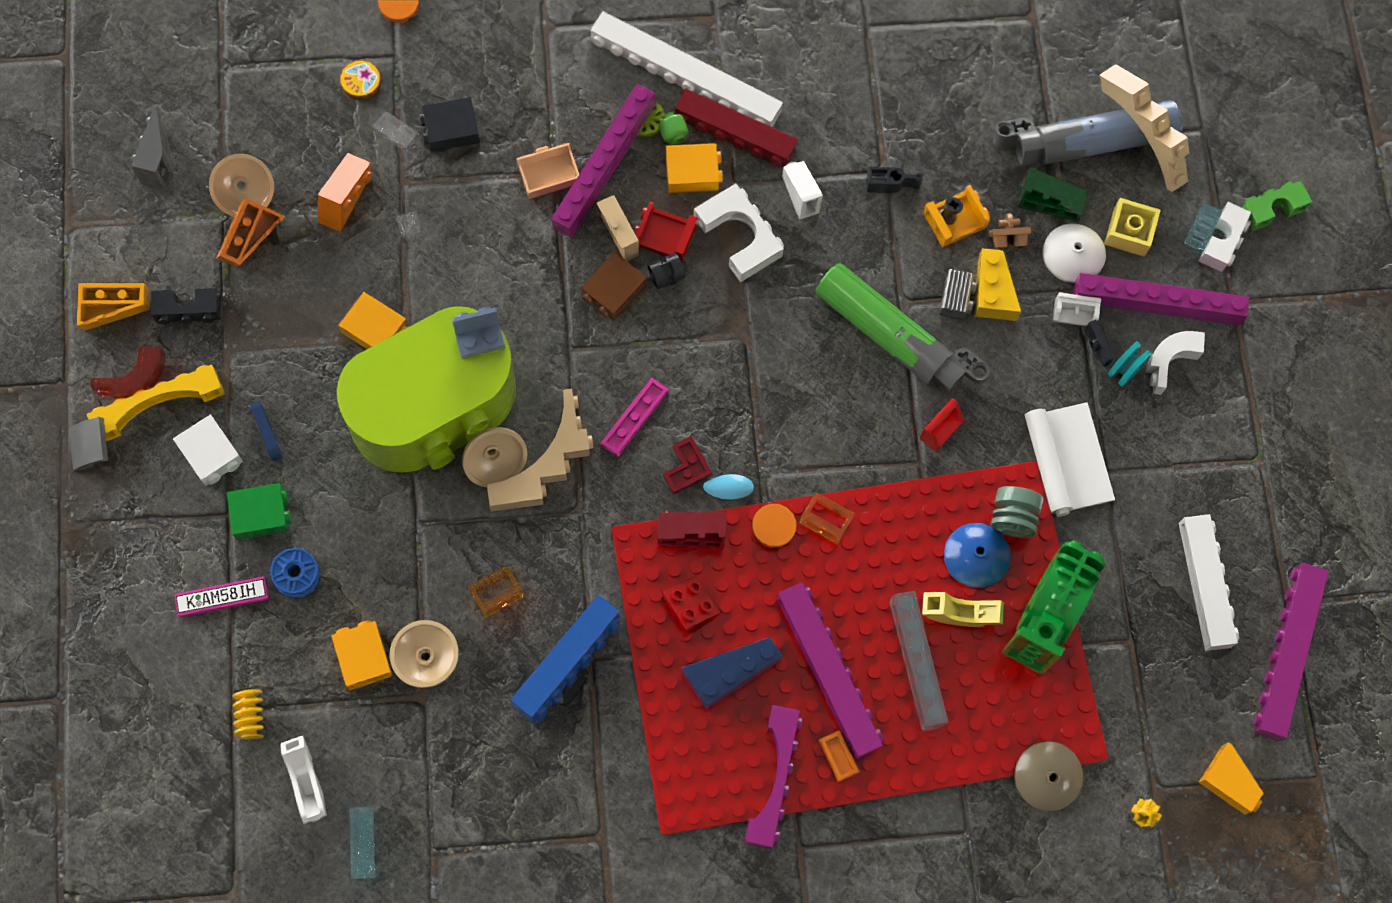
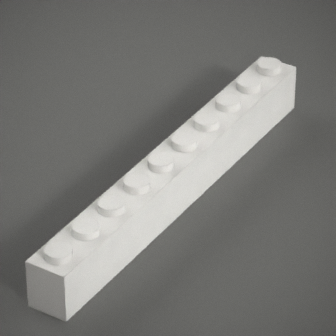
[590,11,783,127]

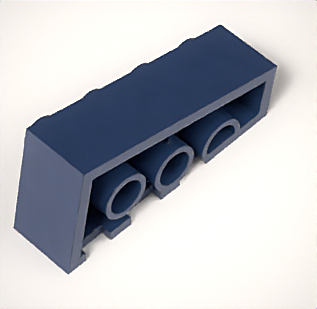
[681,637,783,710]

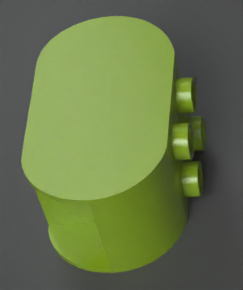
[337,307,516,473]

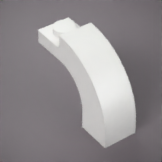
[1146,331,1205,395]

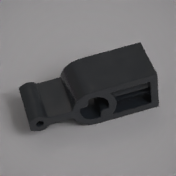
[866,166,923,193]

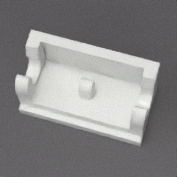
[1053,293,1101,326]

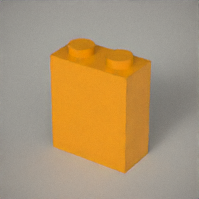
[666,144,723,193]
[338,292,408,349]
[331,620,393,691]

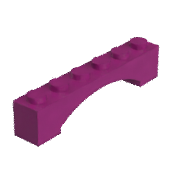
[744,705,802,850]

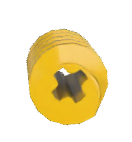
[233,689,264,740]

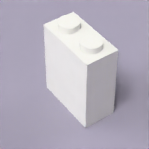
[173,414,243,486]

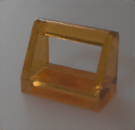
[799,492,855,544]
[468,566,524,618]

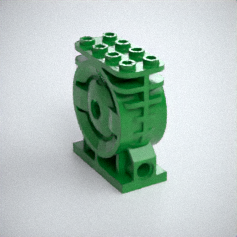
[1002,540,1106,675]

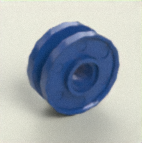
[270,548,320,598]

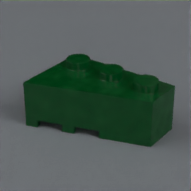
[1018,168,1088,222]

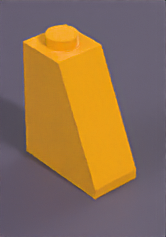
[1198,742,1263,815]

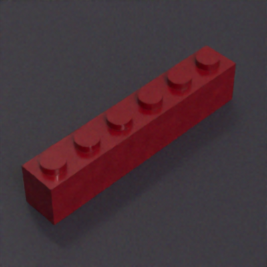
[675,88,798,167]

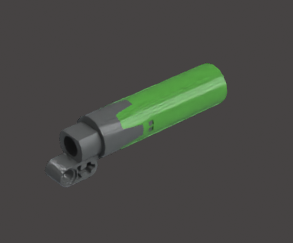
[816,263,990,393]

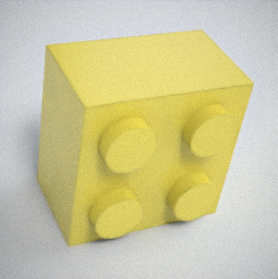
[1104,198,1161,257]

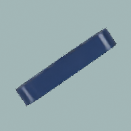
[250,401,283,461]

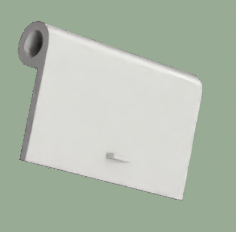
[1025,402,1115,517]

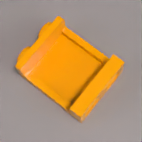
[923,185,990,248]

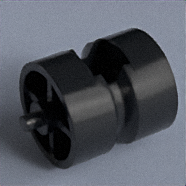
[647,253,686,289]

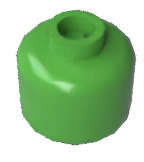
[658,112,689,145]

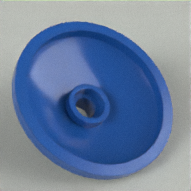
[944,523,1011,588]

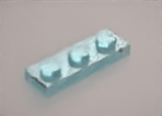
[349,806,376,880]

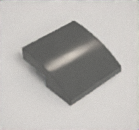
[69,417,108,471]

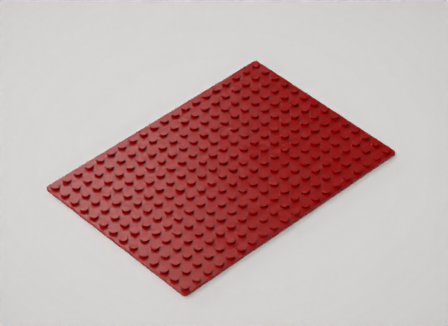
[612,461,1108,835]

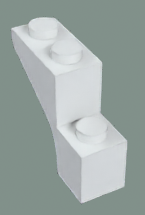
[281,736,326,823]

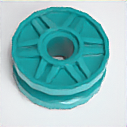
[1107,341,1152,387]

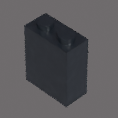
[419,97,480,152]

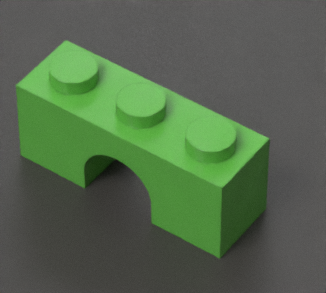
[1242,181,1312,232]

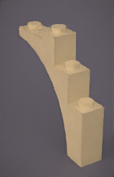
[1100,65,1189,192]
[487,389,593,512]

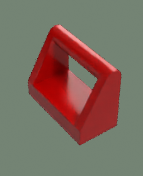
[919,399,965,452]

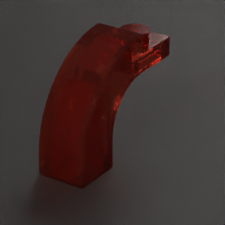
[90,346,166,400]

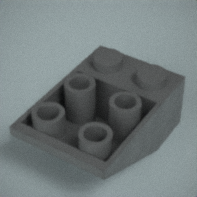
[130,110,172,190]

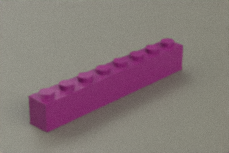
[551,84,657,238]
[1074,273,1249,325]
[1253,562,1329,741]
[777,582,884,760]

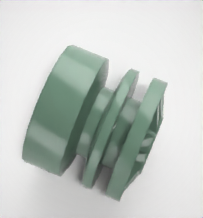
[990,486,1043,538]

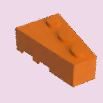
[318,153,372,232]
[216,198,285,268]

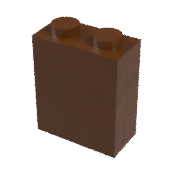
[581,252,647,321]

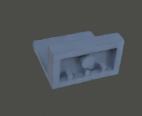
[452,307,505,359]

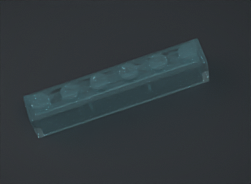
[890,591,948,731]

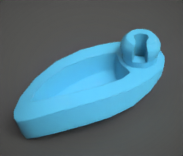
[703,474,754,500]

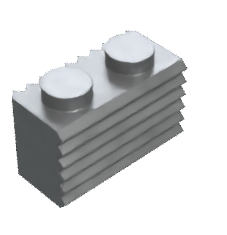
[939,269,977,319]

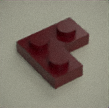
[663,436,712,495]

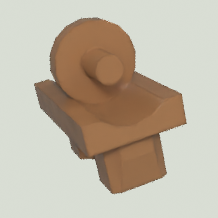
[989,213,1031,248]

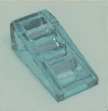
[1184,203,1222,251]

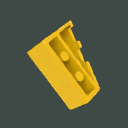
[974,248,1021,321]

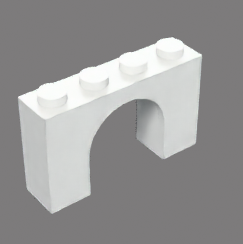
[694,184,784,282]

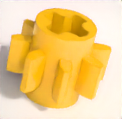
[1131,799,1162,828]

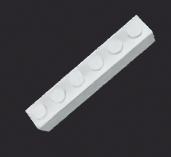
[1179,514,1239,651]

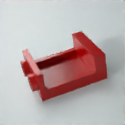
[634,202,698,262]

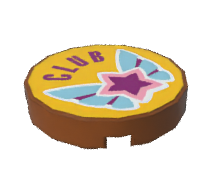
[340,60,381,100]

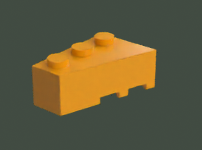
[77,283,150,331]

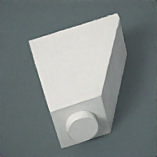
[782,161,823,219]

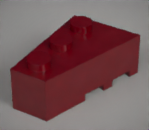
[657,511,727,548]

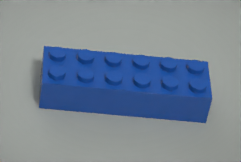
[510,594,620,725]

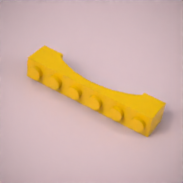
[87,365,225,442]

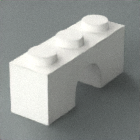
[1199,202,1251,272]

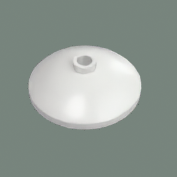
[1043,224,1106,283]

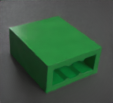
[227,483,292,540]

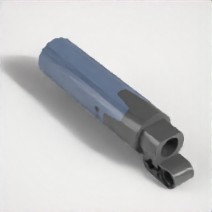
[993,100,1182,165]

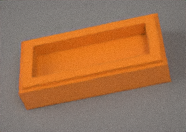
[819,730,859,782]

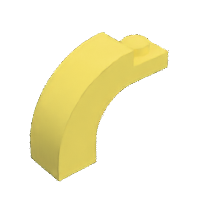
[922,592,1004,627]

